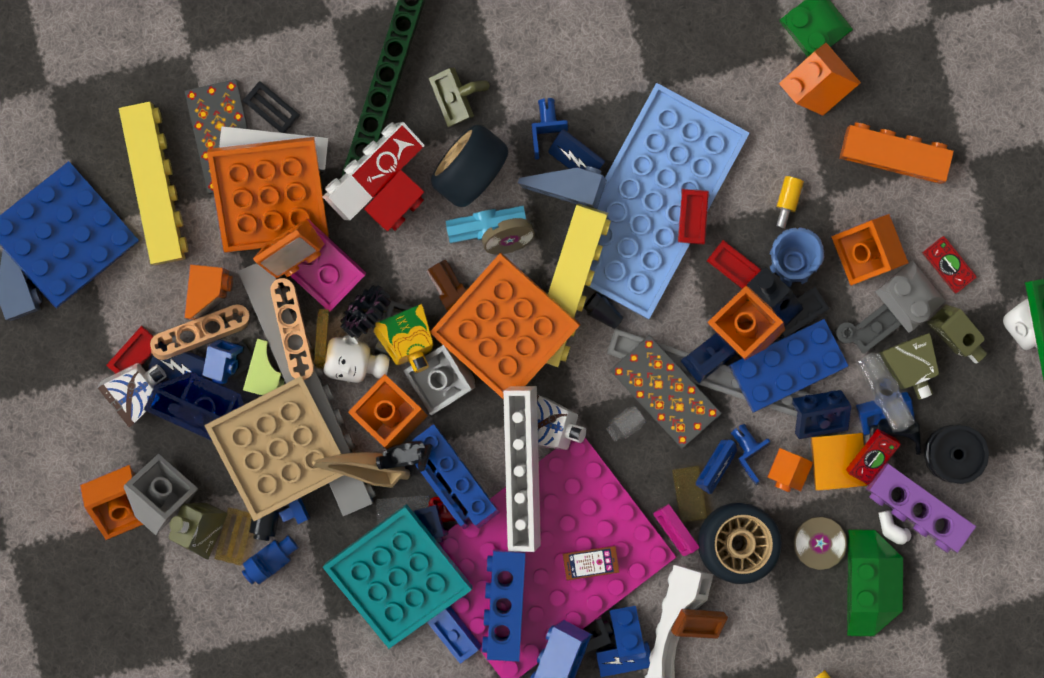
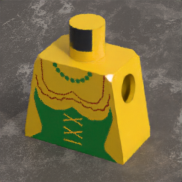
[374,304,433,373]

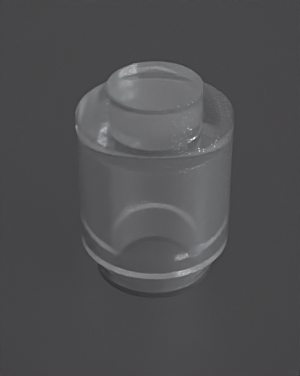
[606,405,647,443]

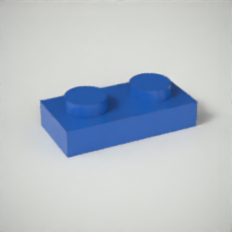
[427,606,482,664]
[610,606,646,662]

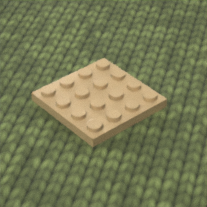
[204,376,343,521]

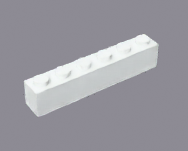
[503,386,541,552]

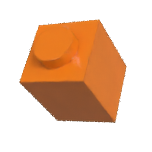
[767,448,813,493]

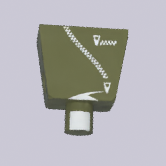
[926,305,987,363]
[879,333,939,400]
[169,503,228,559]

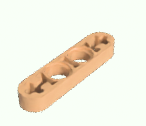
[270,278,314,380]
[150,304,249,360]

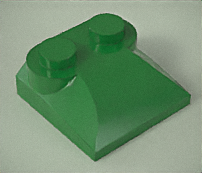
[779,0,853,57]

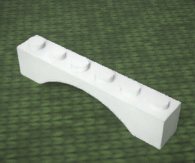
[645,565,714,678]

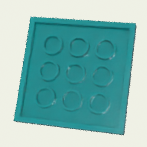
[323,504,473,649]

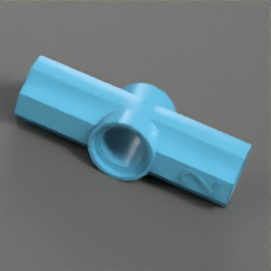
[446,206,526,244]

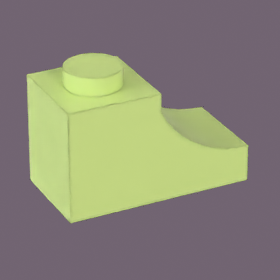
[243,338,285,396]

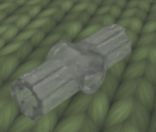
[858,353,915,433]

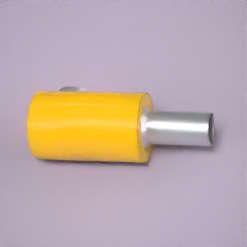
[776,176,804,228]

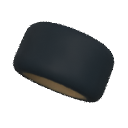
[431,125,509,207]
[698,503,782,584]

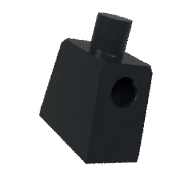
[747,267,803,327]

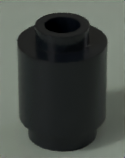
[249,510,280,541]

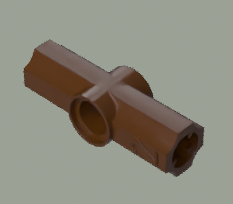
[426,259,466,311]

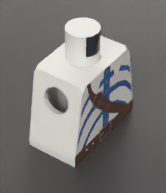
[98,363,167,427]
[537,395,586,450]

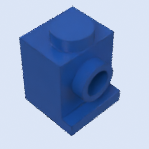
[203,339,243,384]

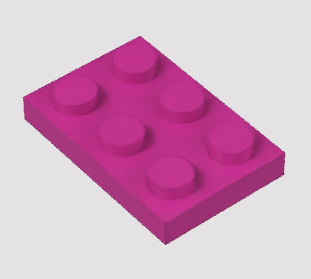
[291,219,366,312]

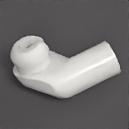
[878,510,911,545]

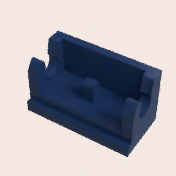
[680,332,737,384]

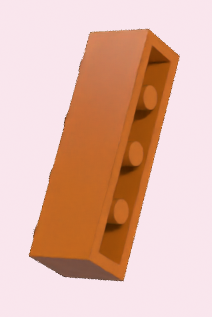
[839,123,954,184]

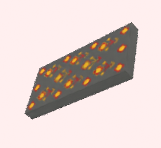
[185,79,248,194]
[610,334,721,448]

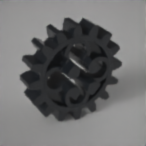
[340,285,391,338]

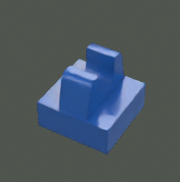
[279,497,310,524]

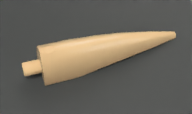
[313,452,410,488]

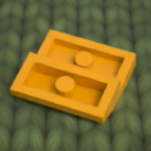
[811,433,867,491]

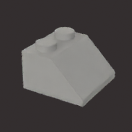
[124,454,198,535]

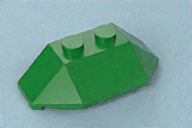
[847,530,903,636]

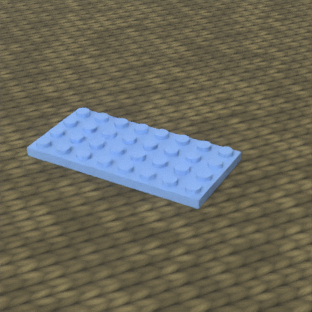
[585,83,749,320]

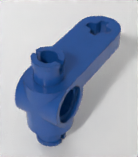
[242,535,299,585]

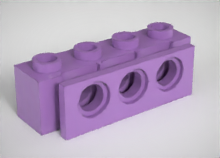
[866,464,976,553]

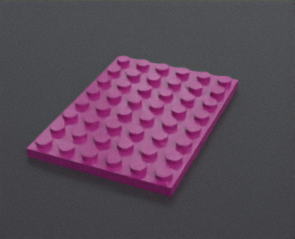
[439,438,676,678]

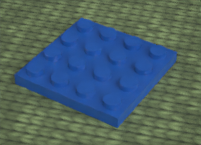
[0,161,139,309]

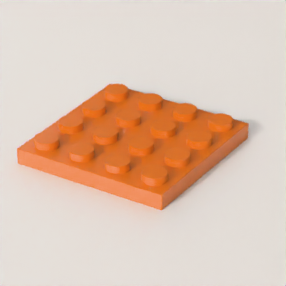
[207,137,329,253]
[430,253,581,399]

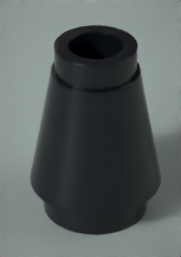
[583,292,624,329]

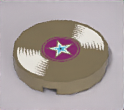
[482,218,535,255]
[793,517,847,570]

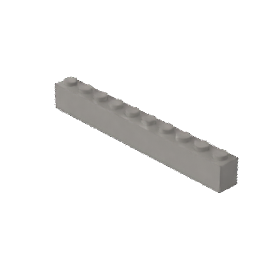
[238,263,376,516]

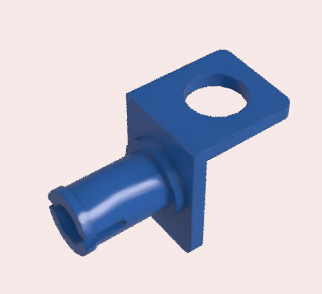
[532,98,568,160]
[731,424,771,486]

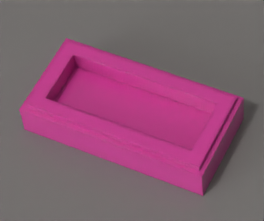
[653,504,700,556]

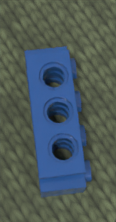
[412,424,500,529]
[482,549,526,662]

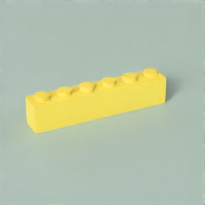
[119,102,188,266]
[547,203,611,367]

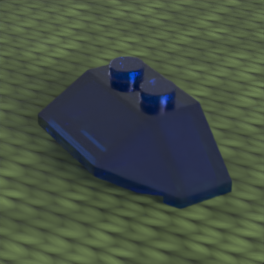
[143,372,244,441]

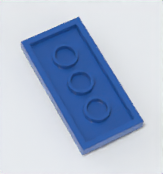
[729,319,848,413]

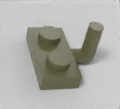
[429,67,490,127]

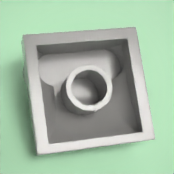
[875,260,946,333]
[403,345,476,416]

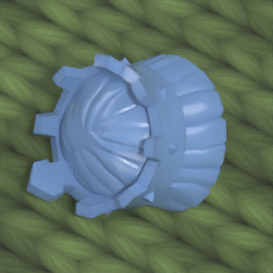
[769,227,825,287]

